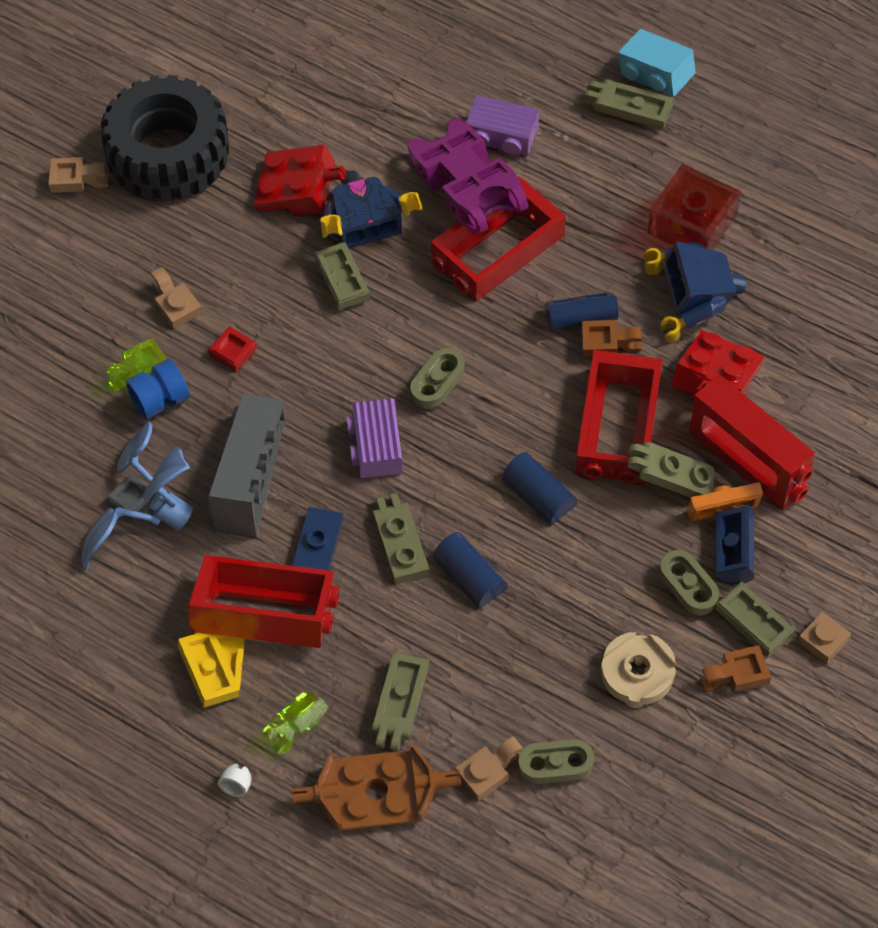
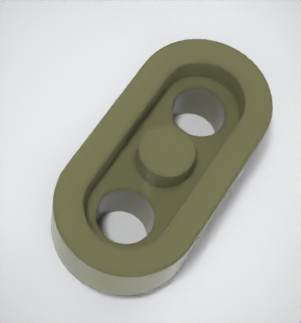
[410,348,465,409]
[660,550,719,616]
[518,739,594,784]

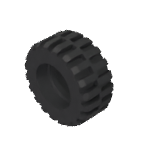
[100,75,229,202]

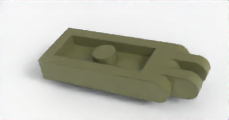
[583,80,674,130]
[628,442,714,498]
[372,492,430,585]
[372,652,429,752]

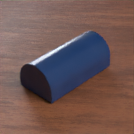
[544,292,619,331]
[503,452,577,526]
[715,505,754,585]
[434,532,508,609]

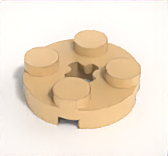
[601,632,676,708]

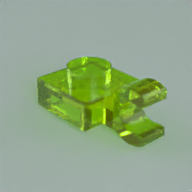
[106,338,167,392]
[262,691,329,754]

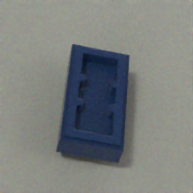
[292,507,344,570]

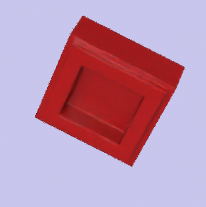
[208,326,257,372]

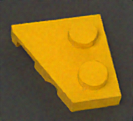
[177,633,245,708]

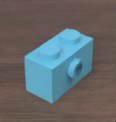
[618,29,696,97]

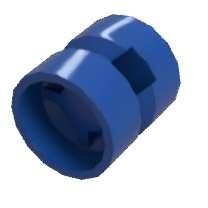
[125,358,190,420]

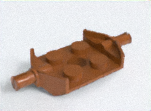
[291,743,461,831]

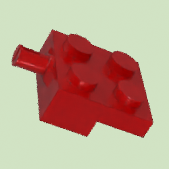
[253,144,346,216]
[671,330,765,399]

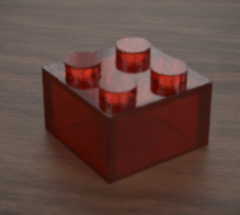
[647,163,741,250]

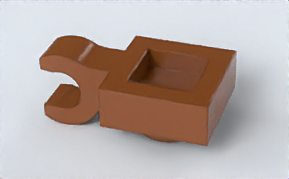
[582,320,641,357]
[700,645,771,692]

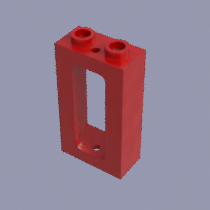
[431,176,566,302]
[575,350,663,484]
[689,374,815,510]
[189,555,340,648]

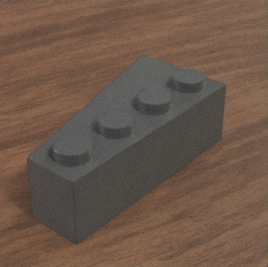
[208,394,286,538]

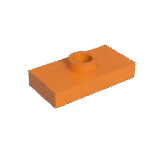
[686,482,763,522]

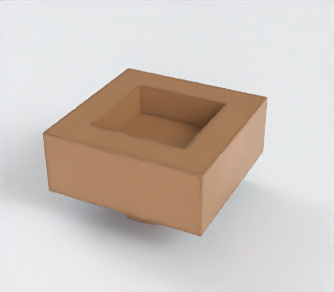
[798,612,851,664]

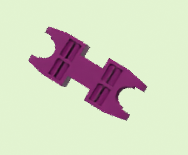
[406,118,528,234]

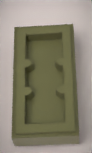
[314,242,370,310]
[715,582,795,658]

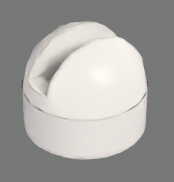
[218,764,252,797]

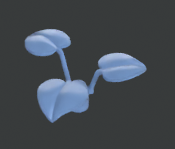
[81,421,193,570]

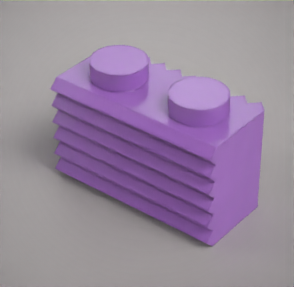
[466,95,539,157]
[346,398,403,478]

